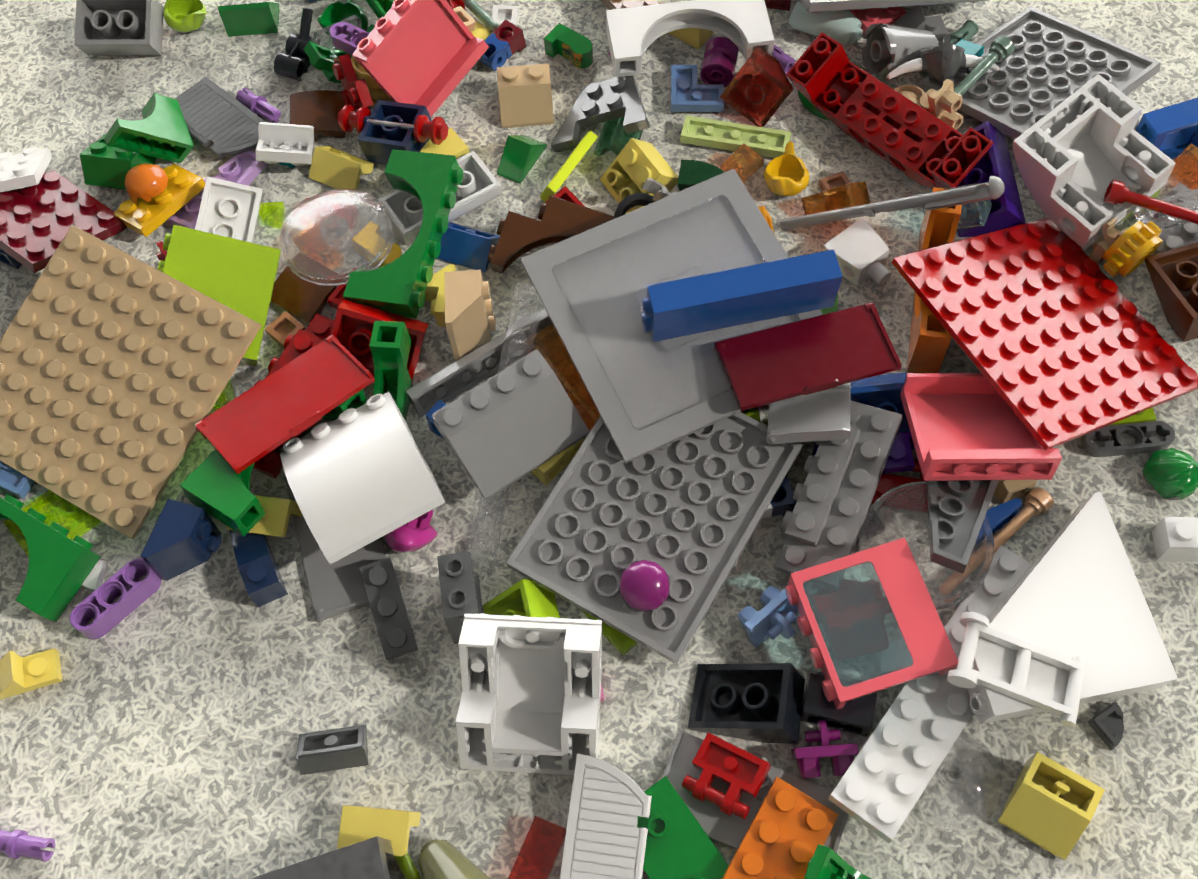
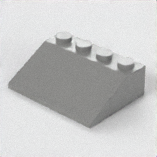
[432,349,590,500]

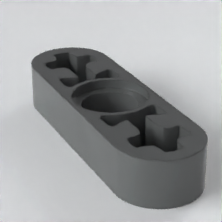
[1081,421,1175,457]

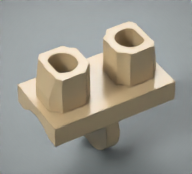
[920,79,963,130]

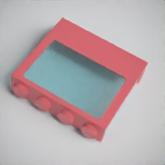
[785,537,958,709]

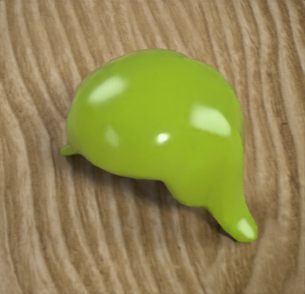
[163,0,207,32]

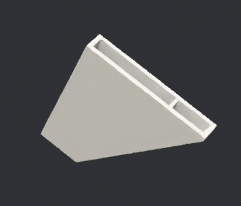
[957,492,1178,724]

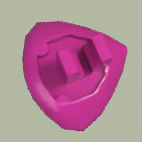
[385,509,437,553]

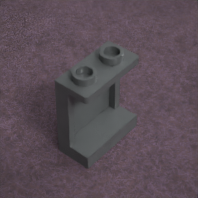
[437,551,484,644]

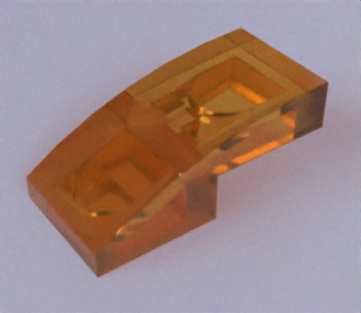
[719,144,764,184]

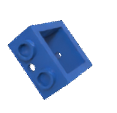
[1135,97,1198,160]

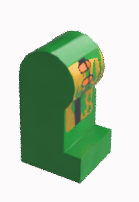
[544,23,593,68]

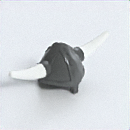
[886,35,1000,83]

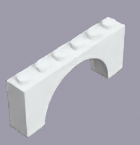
[606,0,775,77]

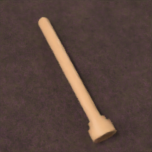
[939,487,1054,598]

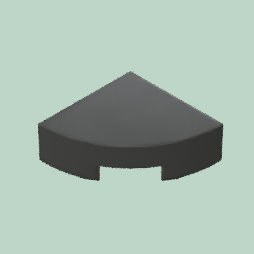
[1087,701,1124,750]

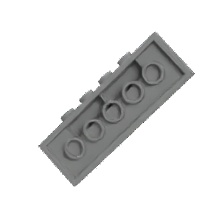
[775,401,903,591]

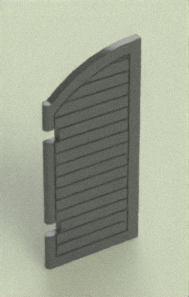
[175,77,265,158]

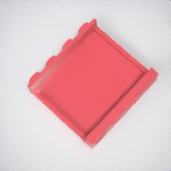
[352,0,489,117]
[900,373,1062,481]

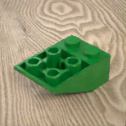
[79,133,157,190]

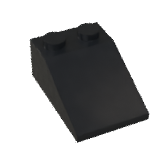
[688,663,805,744]

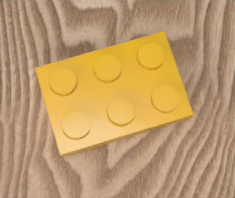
[114,163,205,237]

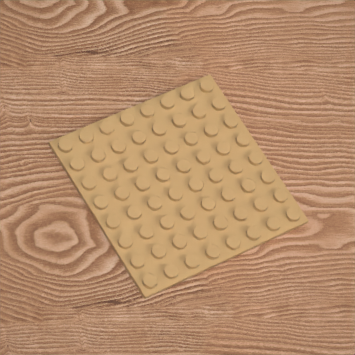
[0,225,262,539]

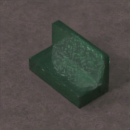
[594,116,643,157]

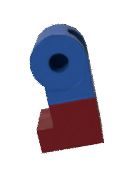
[479,19,527,71]

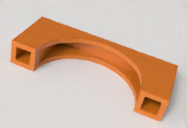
[906,187,962,373]

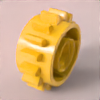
[1102,221,1163,278]

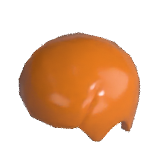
[124,164,168,203]

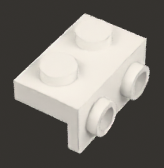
[256,122,314,166]

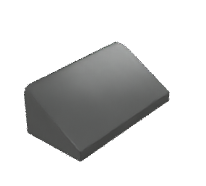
[296,724,368,775]

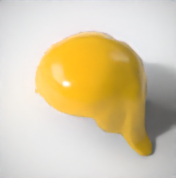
[764,141,810,196]

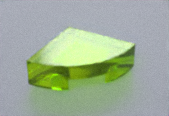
[258,202,285,228]

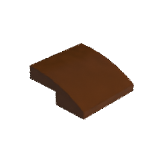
[290,90,346,141]
[271,253,346,323]

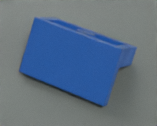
[437,222,500,272]

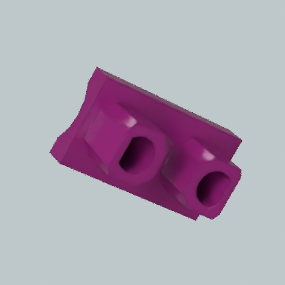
[791,720,859,778]

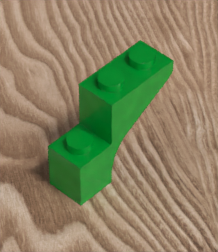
[369,321,413,420]

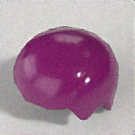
[620,560,670,612]

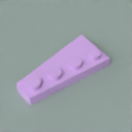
[165,150,268,229]

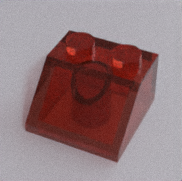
[720,45,793,127]

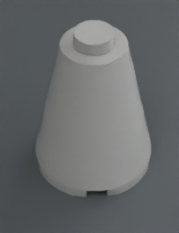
[862,23,938,78]

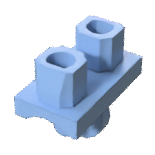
[738,586,798,648]

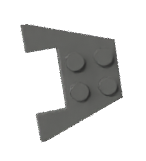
[551,75,650,152]

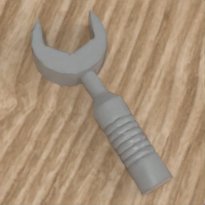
[641,178,677,201]

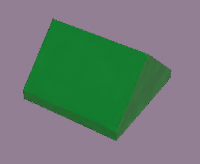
[218,2,280,37]

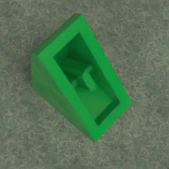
[497,135,547,184]

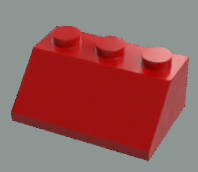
[331,299,429,381]

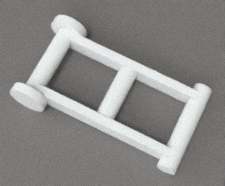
[947,612,1087,727]

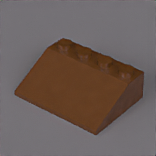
[1144,242,1198,342]

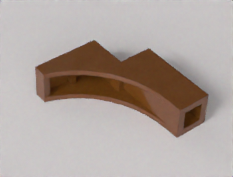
[488,195,615,273]

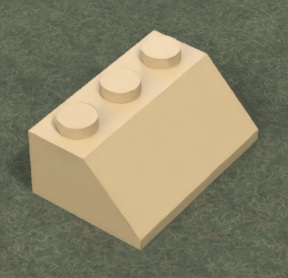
[445,269,496,362]

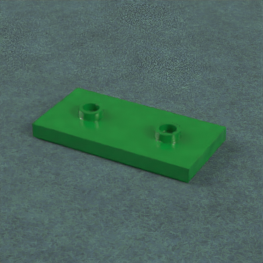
[637,776,728,879]

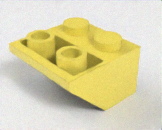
[600,138,678,214]
[997,752,1105,860]

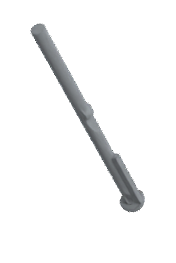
[780,176,1005,230]

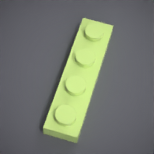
[680,115,791,158]

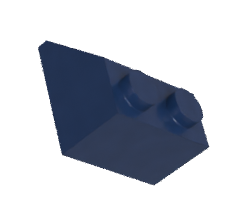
[140,499,221,581]

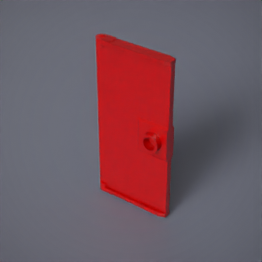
[194,335,375,475]

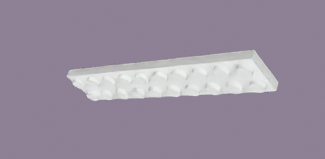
[828,545,1032,843]

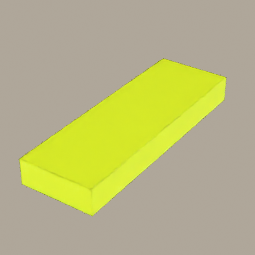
[540,131,598,202]

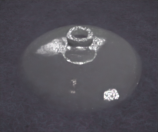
[911,731,1003,833]

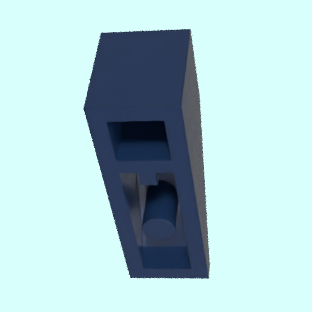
[229,530,288,607]

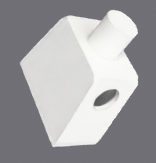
[822,217,892,285]

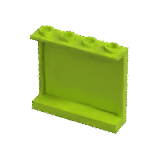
[157,225,281,366]

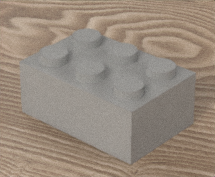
[74,0,164,56]

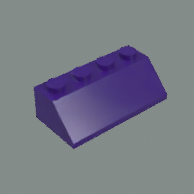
[956,121,1026,238]

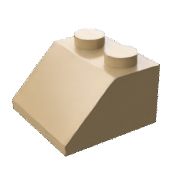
[497,63,554,128]

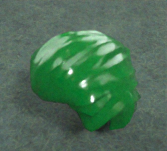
[317,0,368,37]
[1142,448,1198,500]

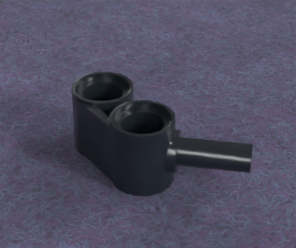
[274,8,319,81]

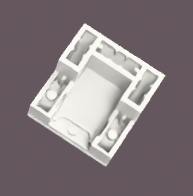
[1012,74,1176,250]
[279,392,445,565]
[456,614,602,775]

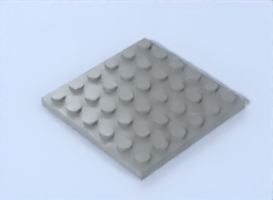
[920,6,1161,139]

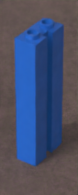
[642,249,843,342]

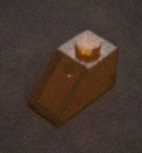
[801,182,870,215]

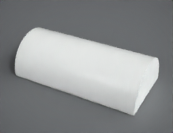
[378,151,502,245]

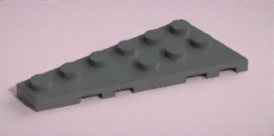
[926,480,999,574]

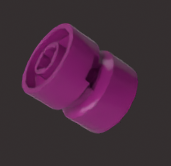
[700,37,739,87]

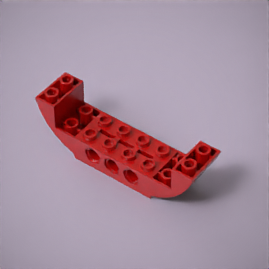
[786,32,994,189]

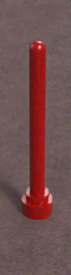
[1103,179,1198,224]

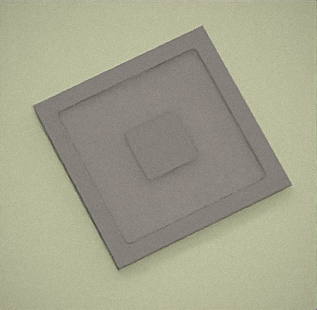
[520,169,823,464]

